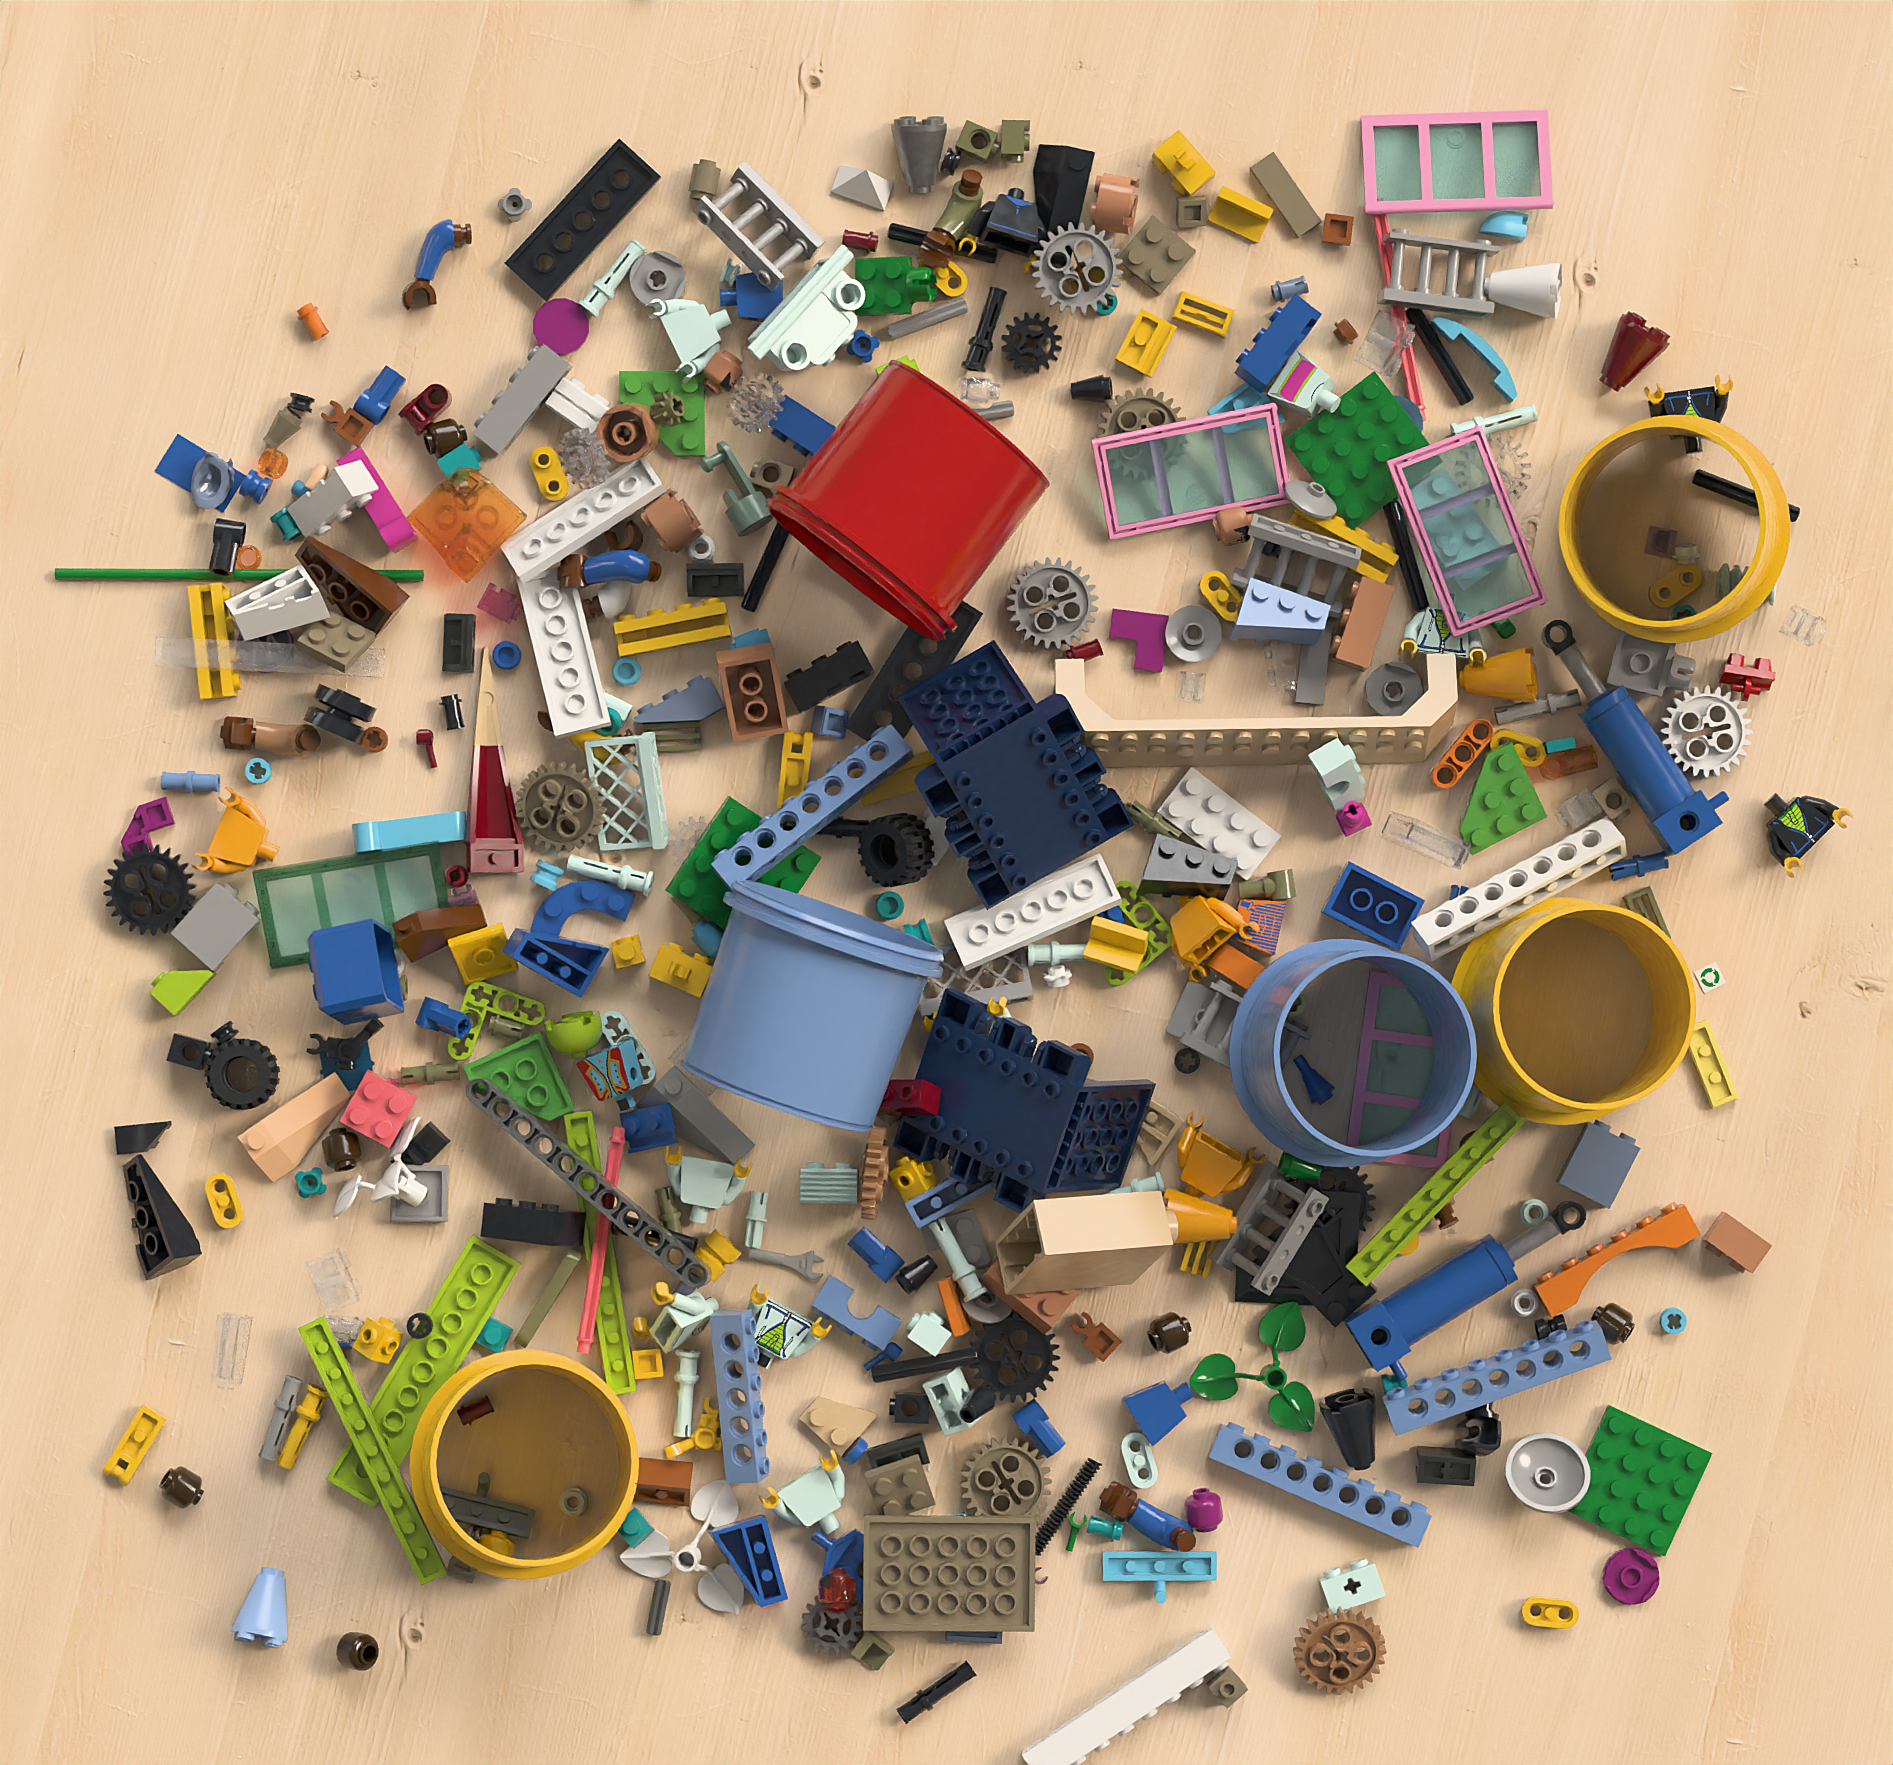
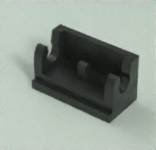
[686,563,745,597]
[442,613,476,672]
[867,1433,930,1469]
[1416,1446,1476,1486]

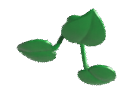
[1189,1302,1315,1432]

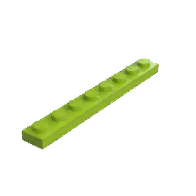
[1345,1102,1525,1286]

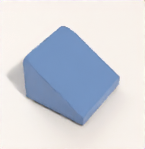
[810,705,849,739]

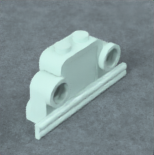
[747,244,865,371]

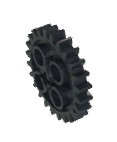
[103,843,197,936]
[1283,1165,1376,1232]
[969,1310,1060,1403]

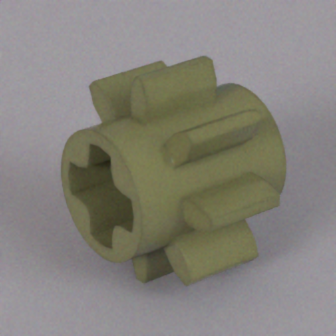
[650,391,685,428]

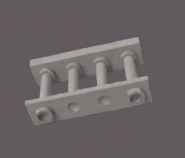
[693,161,825,292]
[1377,228,1500,318]
[1231,513,1362,618]
[1178,980,1313,1087]
[1209,1161,1329,1296]

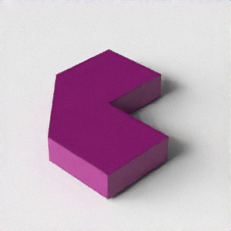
[121,797,176,856]

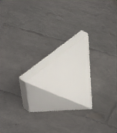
[831,165,894,211]

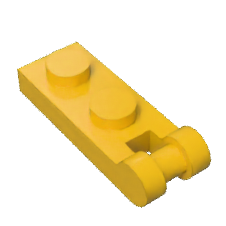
[777,730,813,811]
[102,1404,168,1486]

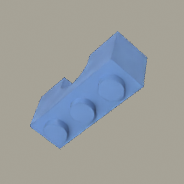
[811,1274,902,1351]

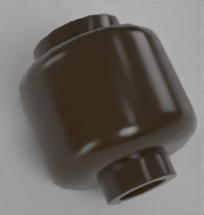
[423,418,468,459]
[322,1128,362,1172]
[1591,1302,1635,1345]
[1147,1312,1192,1354]
[159,1466,204,1509]
[336,1632,379,1671]

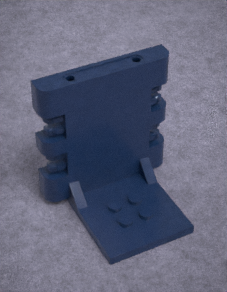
[896,640,1134,910]
[892,988,1156,1214]

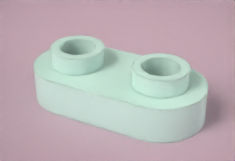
[1121,1432,1158,1488]

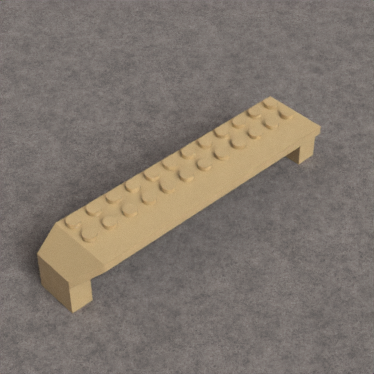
[1055,653,1458,767]

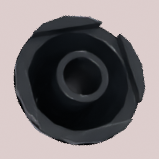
[1319,1388,1376,1471]

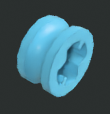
[245,758,272,784]
[1660,1307,1687,1334]

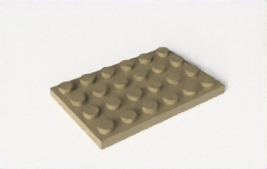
[863,1515,1036,1632]

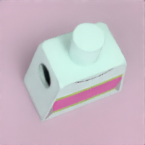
[1267,349,1341,417]

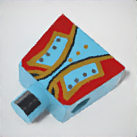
[576,1039,643,1111]

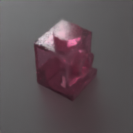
[477,582,524,625]

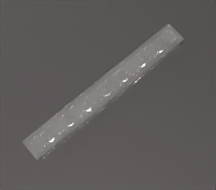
[154,636,385,678]

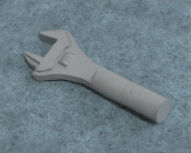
[748,1248,824,1280]

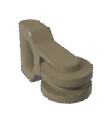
[445,1525,483,1584]

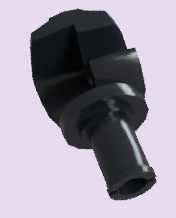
[1454,1402,1502,1457]

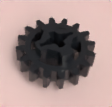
[1001,312,1062,374]

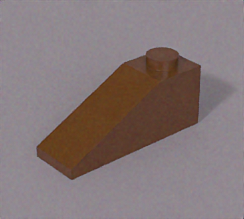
[392,904,488,963]

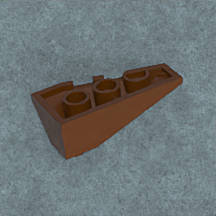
[295,536,410,639]

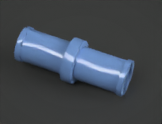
[161,771,221,793]

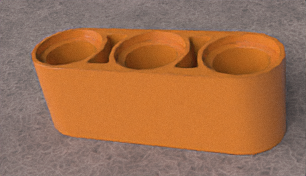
[1430,719,1494,789]
[1205,942,1265,990]

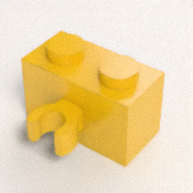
[1152,130,1216,197]
[648,941,713,998]

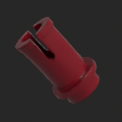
[842,229,879,254]
[1066,638,1104,662]
[446,865,469,888]
[456,1395,495,1426]

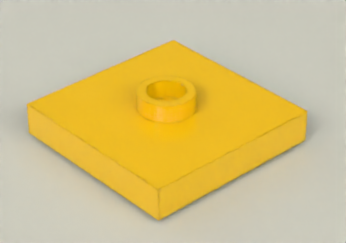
[447,922,519,986]

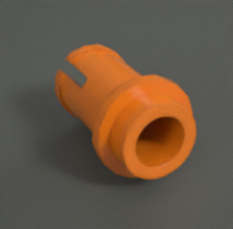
[297,303,330,341]

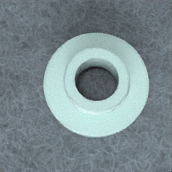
[1520,1199,1548,1227]

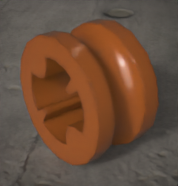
[362,726,389,753]

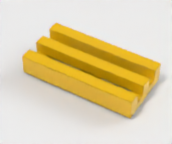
[1172,291,1235,338]
[1180,1240,1218,1278]

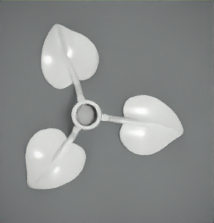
[333,1116,427,1220]
[620,1480,745,1615]

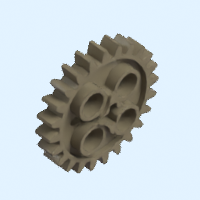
[1096,387,1188,480]
[515,761,607,853]
[960,1436,1052,1516]

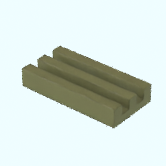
[643,721,702,752]
[1623,886,1671,939]

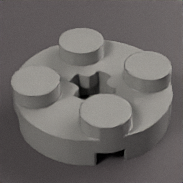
[630,251,687,308]
[1365,662,1423,716]

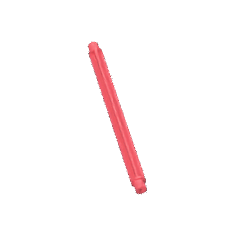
[1371,199,1426,421]
[576,1126,626,1354]

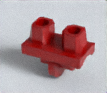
[1719,653,1776,702]

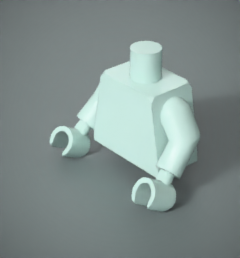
[645,299,732,383]

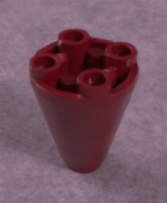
[1599,311,1671,392]

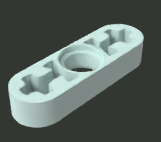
[601,1011,656,1084]

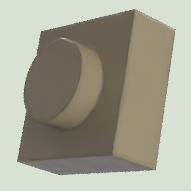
[1176,196,1207,228]

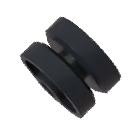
[303,683,377,745]

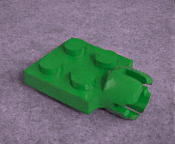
[855,256,937,316]

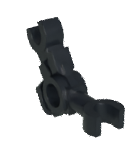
[306,1018,384,1070]

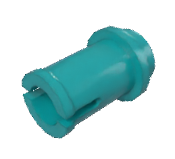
[1086,1515,1124,1542]

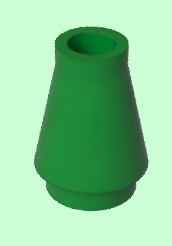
[1278,1151,1322,1181]

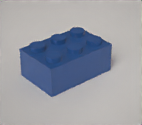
[1321,861,1425,951]

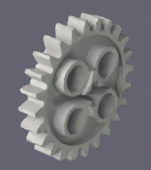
[1031,222,1123,316]
[1007,557,1099,649]

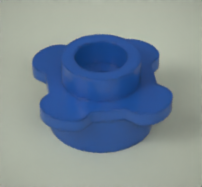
[847,330,880,363]

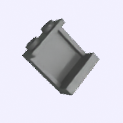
[171,882,262,971]

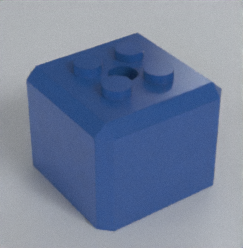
[307,918,404,1025]

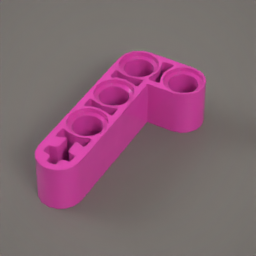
[336,446,419,554]

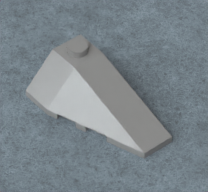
[635,1065,755,1165]

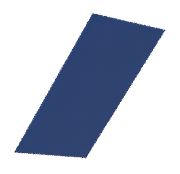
[155,434,246,512]

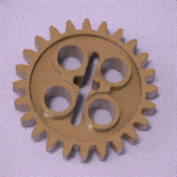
[859,1127,889,1220]
[1293,1606,1387,1695]

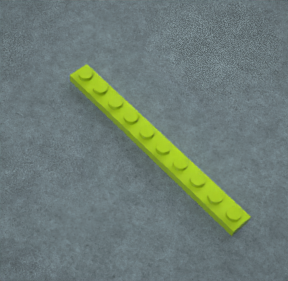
[564,1110,637,1395]
[298,1315,448,1586]

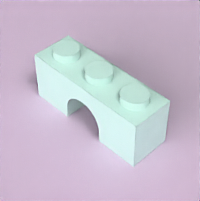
[1308,737,1366,813]

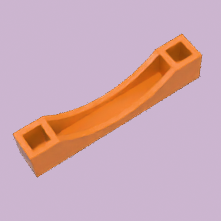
[1532,1202,1701,1317]

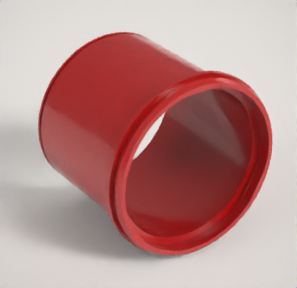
[765,360,1050,642]

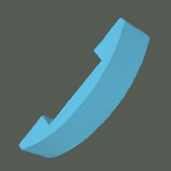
[1430,317,1517,403]

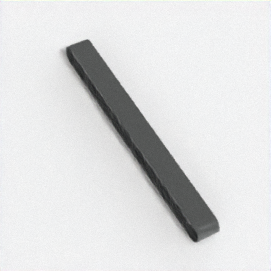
[466,1078,712,1288]

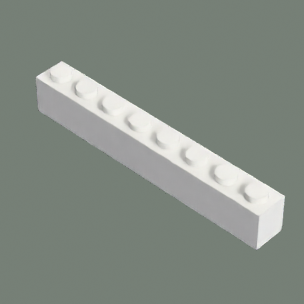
[1022,1626,1231,1765]

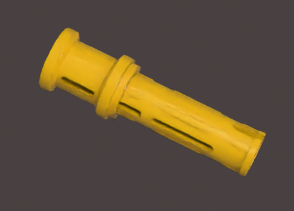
[276,1383,330,1470]

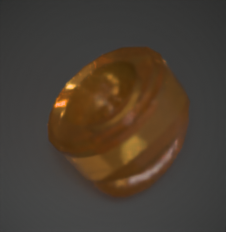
[258,447,288,479]

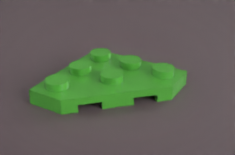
[619,371,705,457]
[1458,741,1547,855]
[463,1031,576,1121]

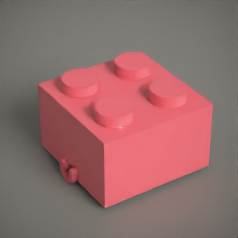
[340,1069,418,1148]

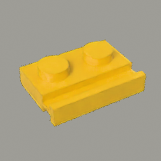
[1115,308,1177,378]

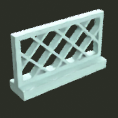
[584,732,670,851]

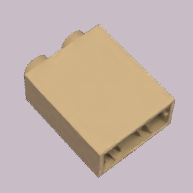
[995,1190,1178,1295]

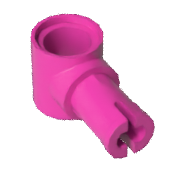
[1335,801,1372,837]

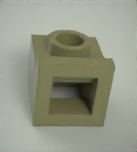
[1001,120,1030,163]

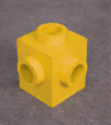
[889,1155,939,1202]
[353,1316,403,1364]

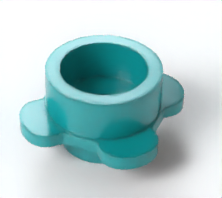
[295,1167,326,1198]

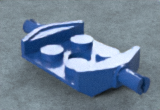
[810,1528,864,1604]

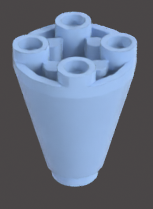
[231,1567,288,1648]

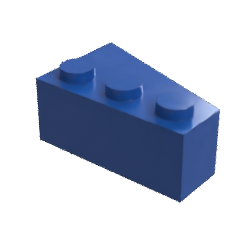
[1234,293,1322,394]
[766,394,836,457]
[502,928,609,998]
[707,1514,788,1607]

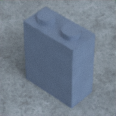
[1556,1119,1641,1209]

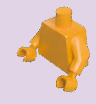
[191,787,280,874]
[1170,895,1260,982]
[1177,1111,1265,1199]

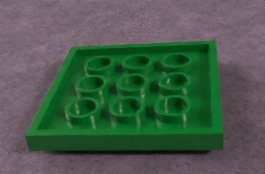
[1284,371,1443,530]
[665,796,822,929]
[1567,1405,1713,1556]

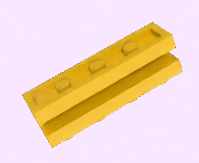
[1287,508,1399,583]
[187,582,242,701]
[613,598,732,658]

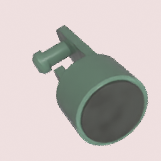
[700,440,773,537]

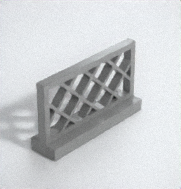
[919,943,1034,1021]

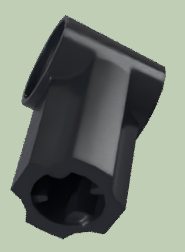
[209,518,246,577]

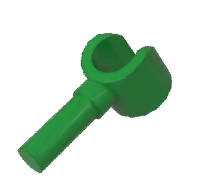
[1478,609,1516,639]
[1066,1512,1087,1552]

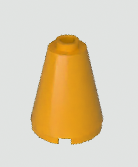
[1459,646,1537,703]
[1164,1188,1238,1245]

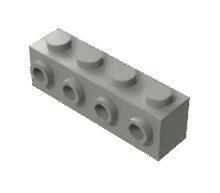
[473,344,573,455]

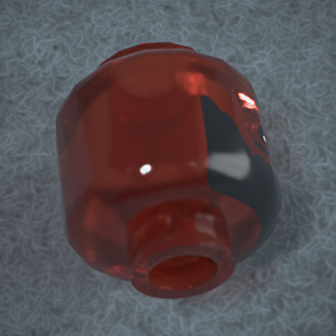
[818,1569,856,1612]

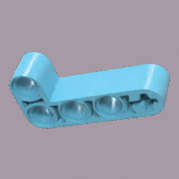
[352,811,466,853]

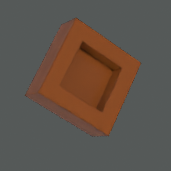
[1321,213,1354,246]

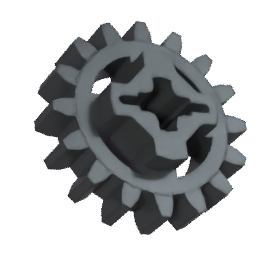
[801,1591,863,1654]

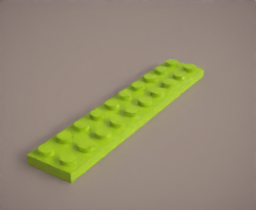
[326,1234,522,1508]

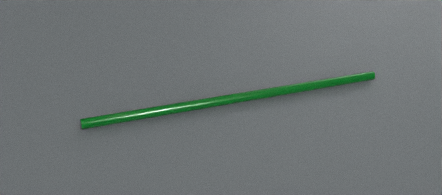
[55,568,424,581]

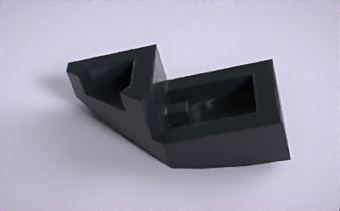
[114,1121,172,1155]
[390,1121,450,1165]

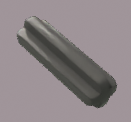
[646,1579,671,1636]

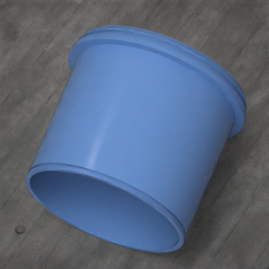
[681,879,944,1132]
[1228,939,1477,1167]

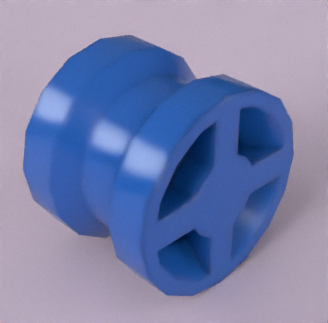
[239,469,273,505]

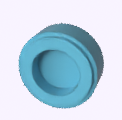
[612,657,641,686]

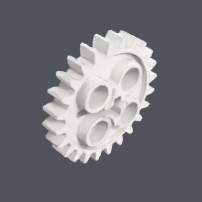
[1659,686,1753,778]

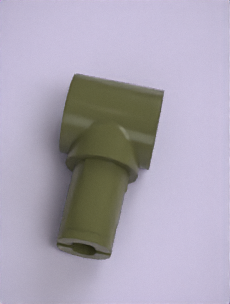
[1238,869,1296,901]

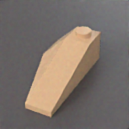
[238,1072,351,1183]

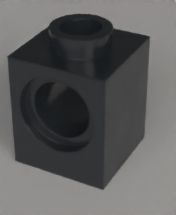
[166,1033,213,1070]
[889,1392,930,1424]

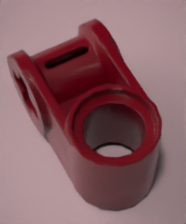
[398,384,452,436]

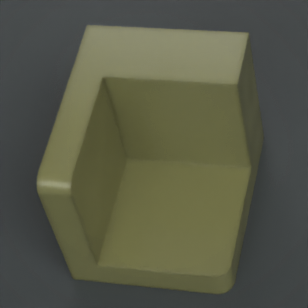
[850,1631,895,1670]

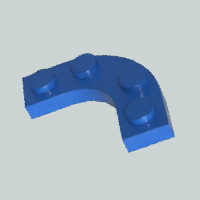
[530,880,636,936]

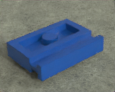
[619,1103,678,1154]

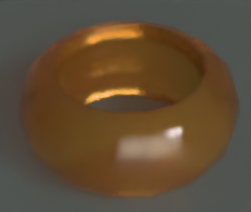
[236,545,262,570]

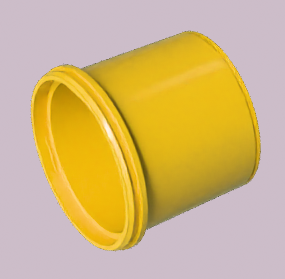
[1559,415,1791,643]
[1450,897,1696,1125]
[410,1350,639,1580]

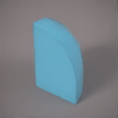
[1478,211,1529,242]

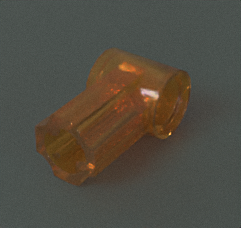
[1539,744,1598,780]

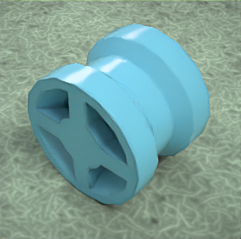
[530,859,564,891]

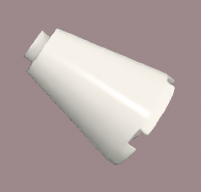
[1484,262,1563,319]

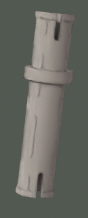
[1494,688,1581,726]
[258,1375,303,1462]

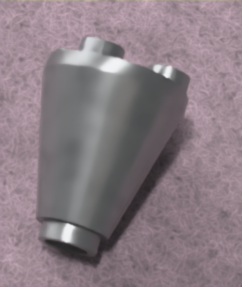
[891,116,947,193]

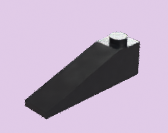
[1033,144,1095,266]
[123,1154,202,1280]

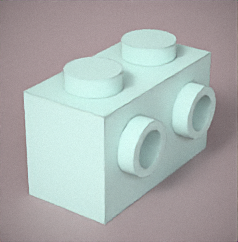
[906,1310,952,1357]

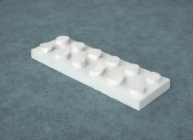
[500,455,667,584]
[517,568,611,739]
[944,853,1122,971]

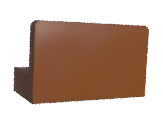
[633,1457,693,1507]

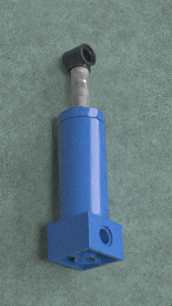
[1541,620,1729,857]
[1343,1201,1586,1381]

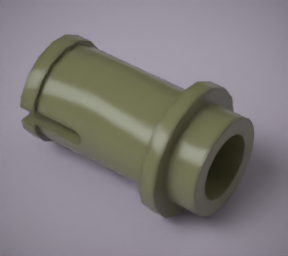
[487,1014,524,1041]

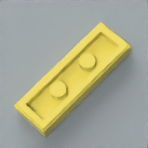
[1688,1019,1739,1109]

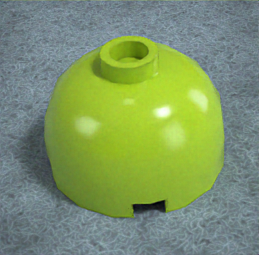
[544,1011,602,1059]

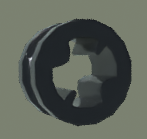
[940,147,962,176]
[287,392,315,413]
[210,1021,239,1047]
[1174,1048,1200,1074]
[406,1312,433,1339]

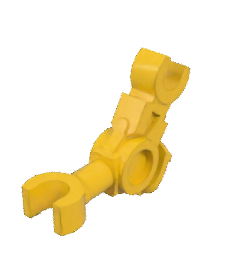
[664,1396,723,1459]

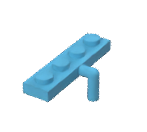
[1102,1551,1217,1603]

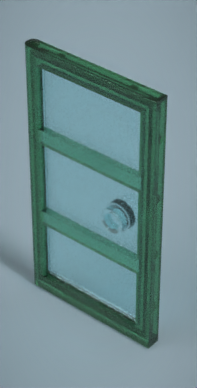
[252,840,451,969]

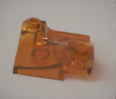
[406,467,527,583]

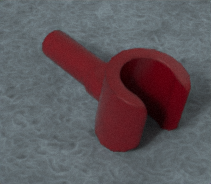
[416,729,438,768]

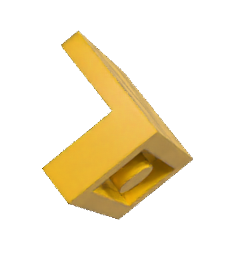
[1208,186,1274,243]
[1083,916,1149,974]

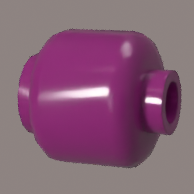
[1184,1488,1223,1533]

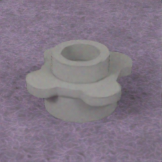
[498,188,532,222]

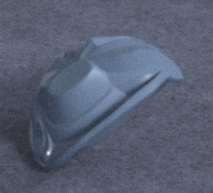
[191,452,235,509]

